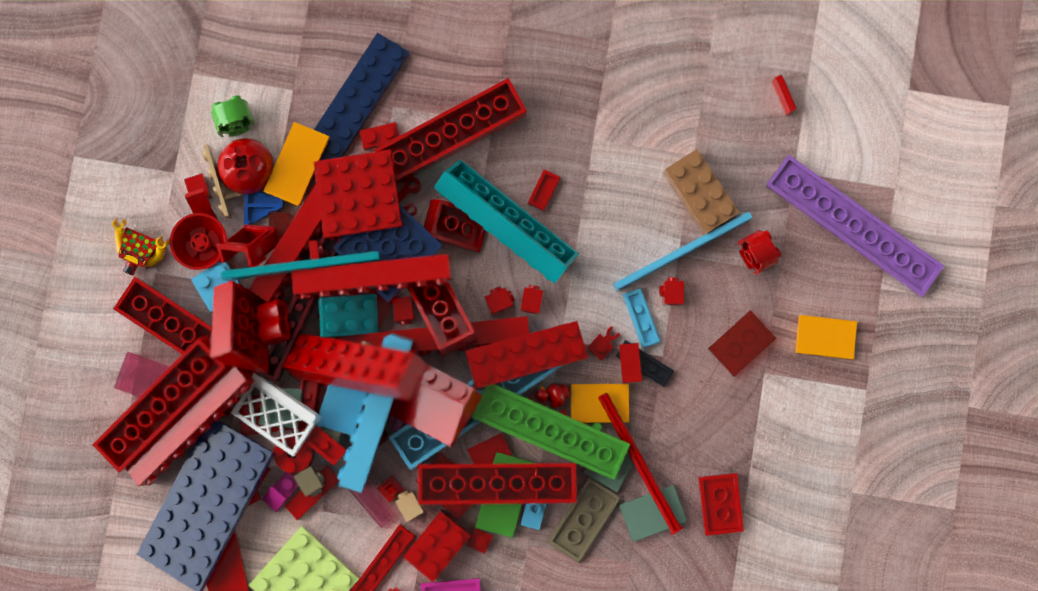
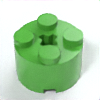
[211,95,255,137]

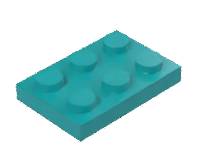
[319,294,378,337]

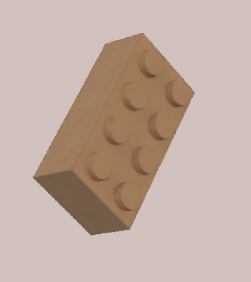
[663,149,739,235]

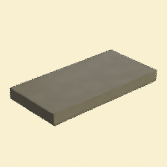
[547,476,621,564]

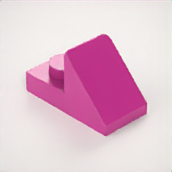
[262,472,299,512]

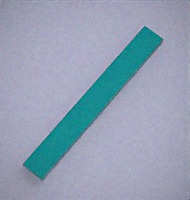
[221,251,381,281]

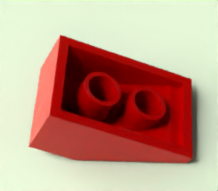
[423,199,486,253]

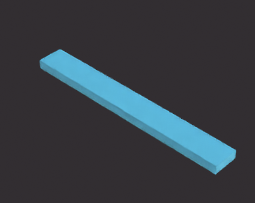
[613,212,752,291]

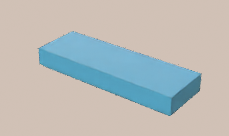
[623,288,660,349]

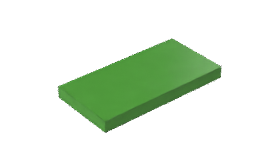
[475,452,534,538]

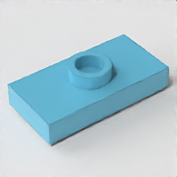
[520,503,546,530]

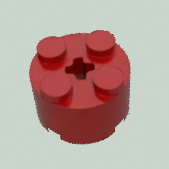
[738,230,782,275]
[273,434,315,473]

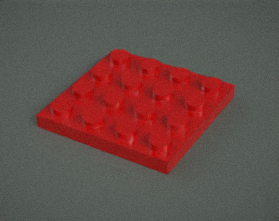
[313,150,402,239]

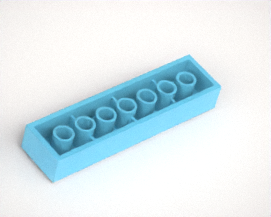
[337,333,414,493]

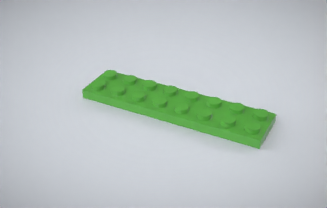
[472,384,630,480]

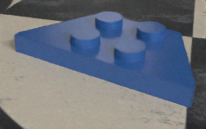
[244,158,284,225]

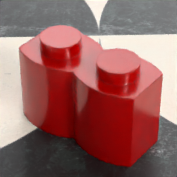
[257,299,290,345]

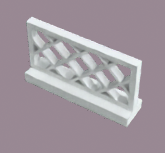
[231,373,322,456]

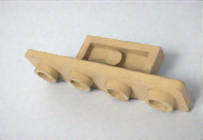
[202,144,244,220]

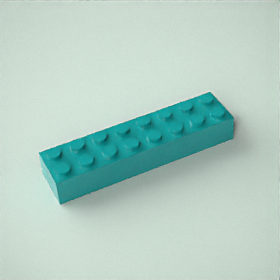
[434,159,580,284]

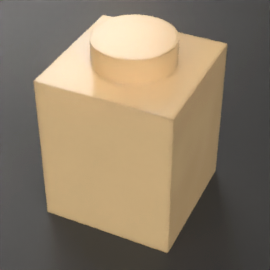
[395,490,425,522]

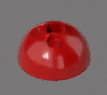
[217,138,275,195]
[169,213,227,270]

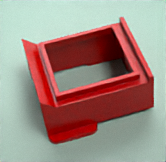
[216,224,279,267]

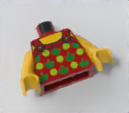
[112,217,170,276]

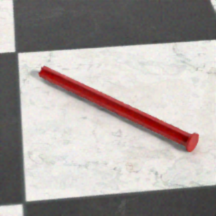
[598,393,684,535]

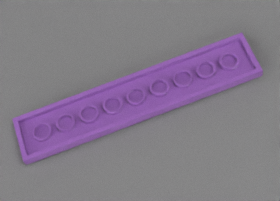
[766,154,944,297]

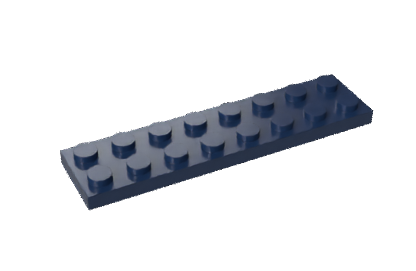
[314,32,410,161]

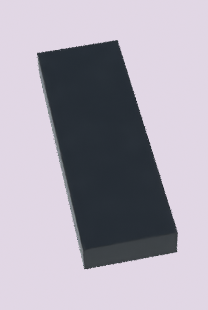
[615,340,674,387]

